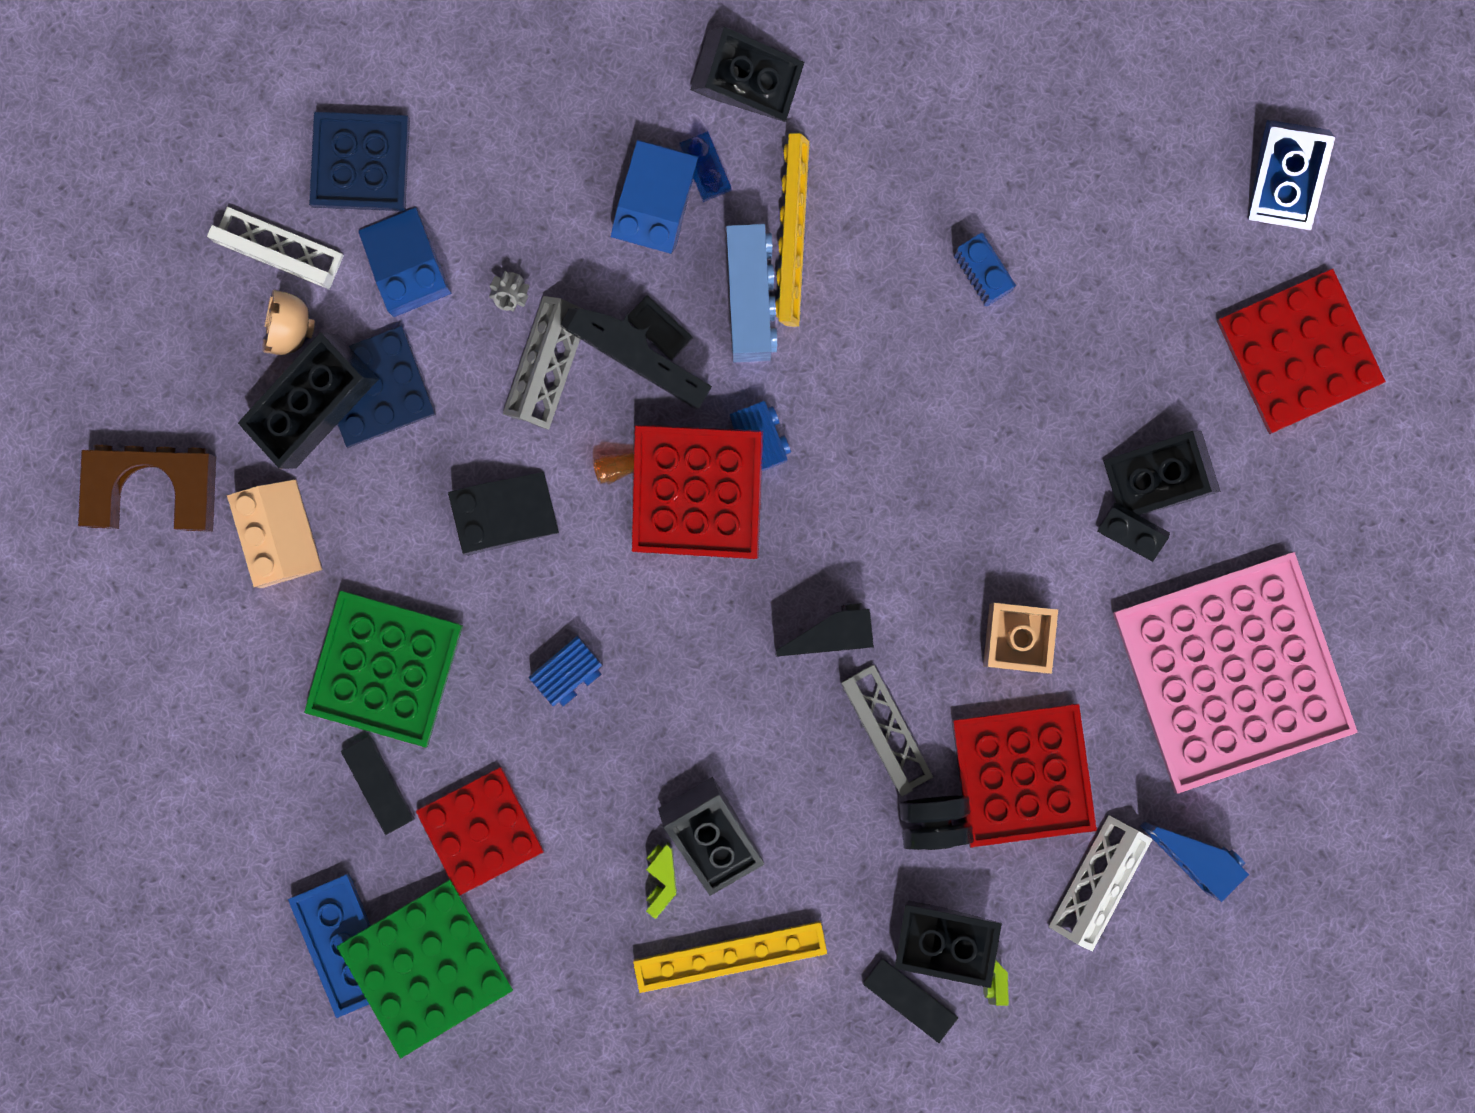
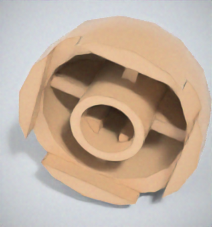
[262,290,315,355]

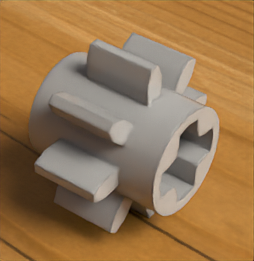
[489,271,530,311]

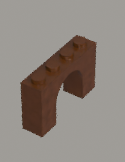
[78,445,216,532]

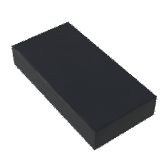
[628,295,693,361]

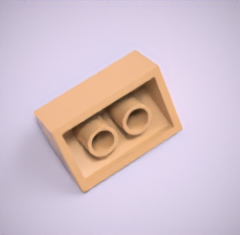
[227,480,323,588]

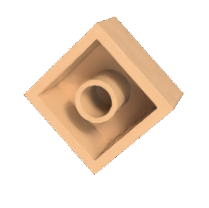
[983,603,1058,674]

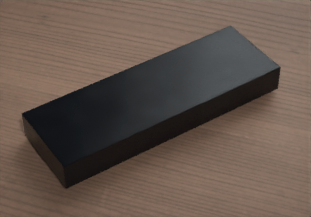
[341,736,415,835]
[862,957,958,1043]

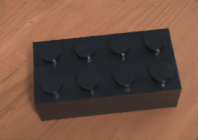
[238,332,379,469]

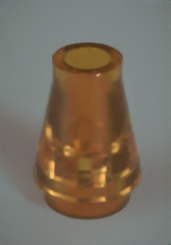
[593,452,634,485]

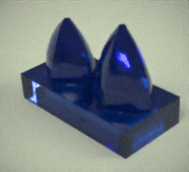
[679,131,732,202]

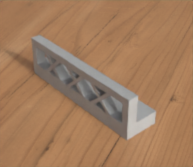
[503,296,583,430]
[840,665,933,796]

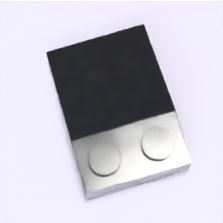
[690,27,805,122]
[1103,431,1221,516]
[448,472,559,556]
[775,603,874,657]
[658,777,764,896]
[894,900,1002,988]

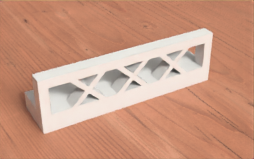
[207,207,344,289]
[1049,815,1152,951]

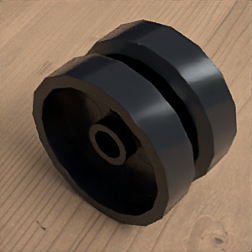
[899,795,974,850]

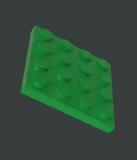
[304,591,463,748]
[336,879,513,1059]

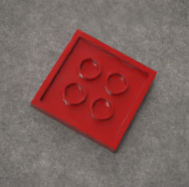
[416,767,545,896]

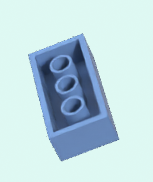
[726,224,777,363]

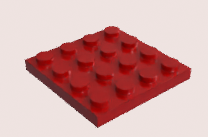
[1217,269,1386,434]
[632,425,763,559]
[952,704,1097,848]

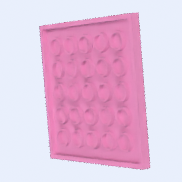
[1113,552,1358,794]

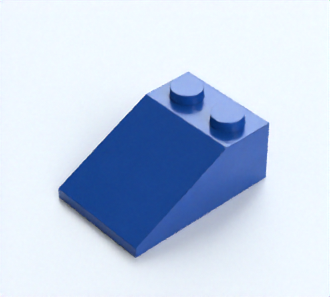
[1248,120,1335,230]
[610,140,699,254]
[358,207,452,317]
[1140,822,1249,902]

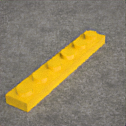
[775,133,809,327]
[633,921,827,993]

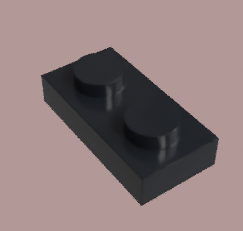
[1097,502,1170,562]

